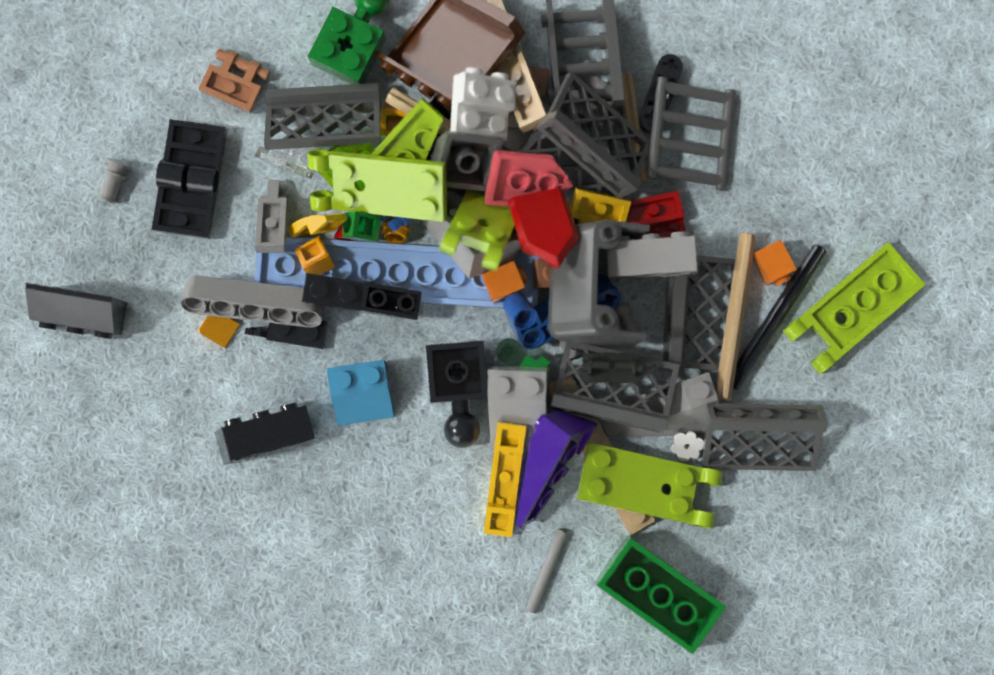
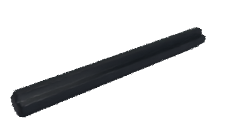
[733,244,827,390]

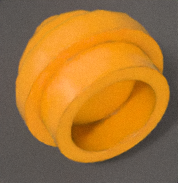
[381,216,410,244]

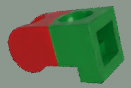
[334,211,381,242]

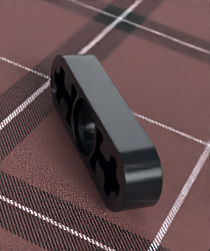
[639,54,683,134]

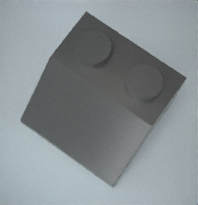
[429,131,504,191]

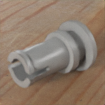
[97,158,133,203]

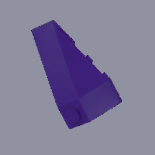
[516,410,598,528]

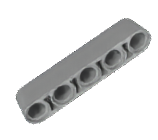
[180,275,324,328]

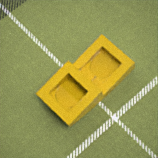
[287,213,348,238]

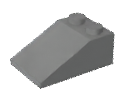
[488,365,550,452]

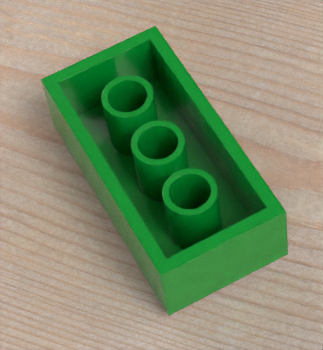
[594,535,727,655]

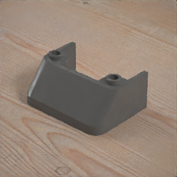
[548,220,649,348]

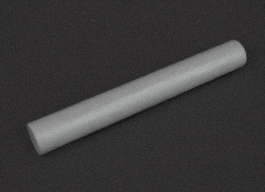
[525,529,568,614]

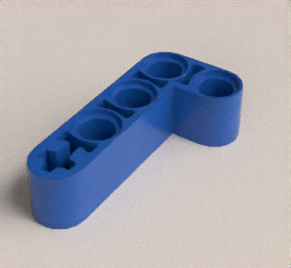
[503,274,621,349]

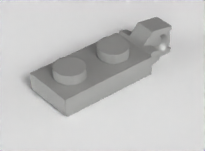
[255,180,288,253]

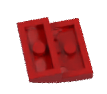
[626,191,686,240]

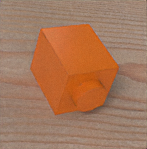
[753,239,797,286]
[482,261,528,304]

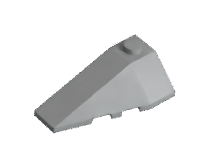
[601,372,719,437]

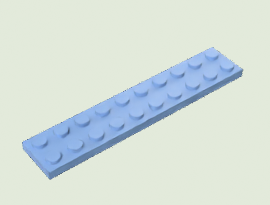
[254,237,540,309]

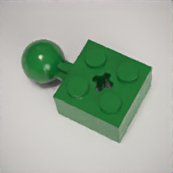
[307,0,390,84]

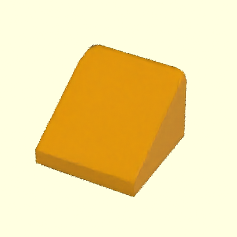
[380,103,407,136]
[294,236,335,275]
[198,315,240,348]

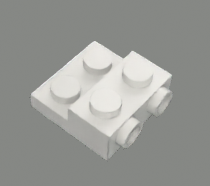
[450,68,516,142]

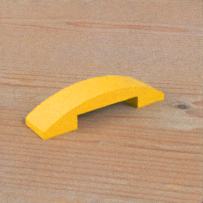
[483,422,526,537]

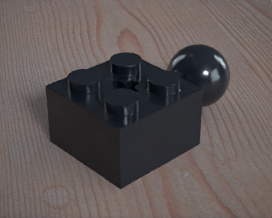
[426,340,488,448]

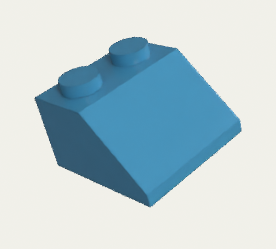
[327,360,394,426]

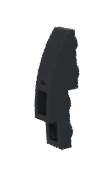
[301,273,422,320]

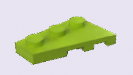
[371,97,444,160]

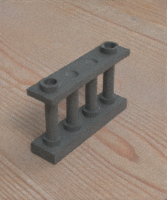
[541,0,624,111]

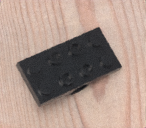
[151,119,228,239]

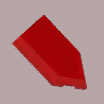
[508,187,579,269]

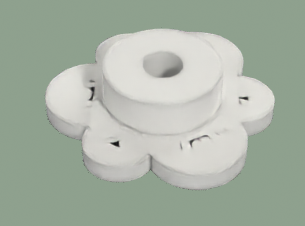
[671,431,704,462]

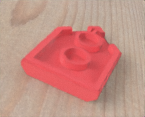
[485,150,574,207]

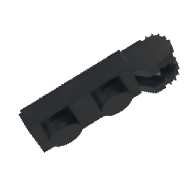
[245,320,328,349]

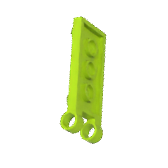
[307,149,447,222]
[439,189,515,271]
[782,242,926,374]
[576,442,724,529]

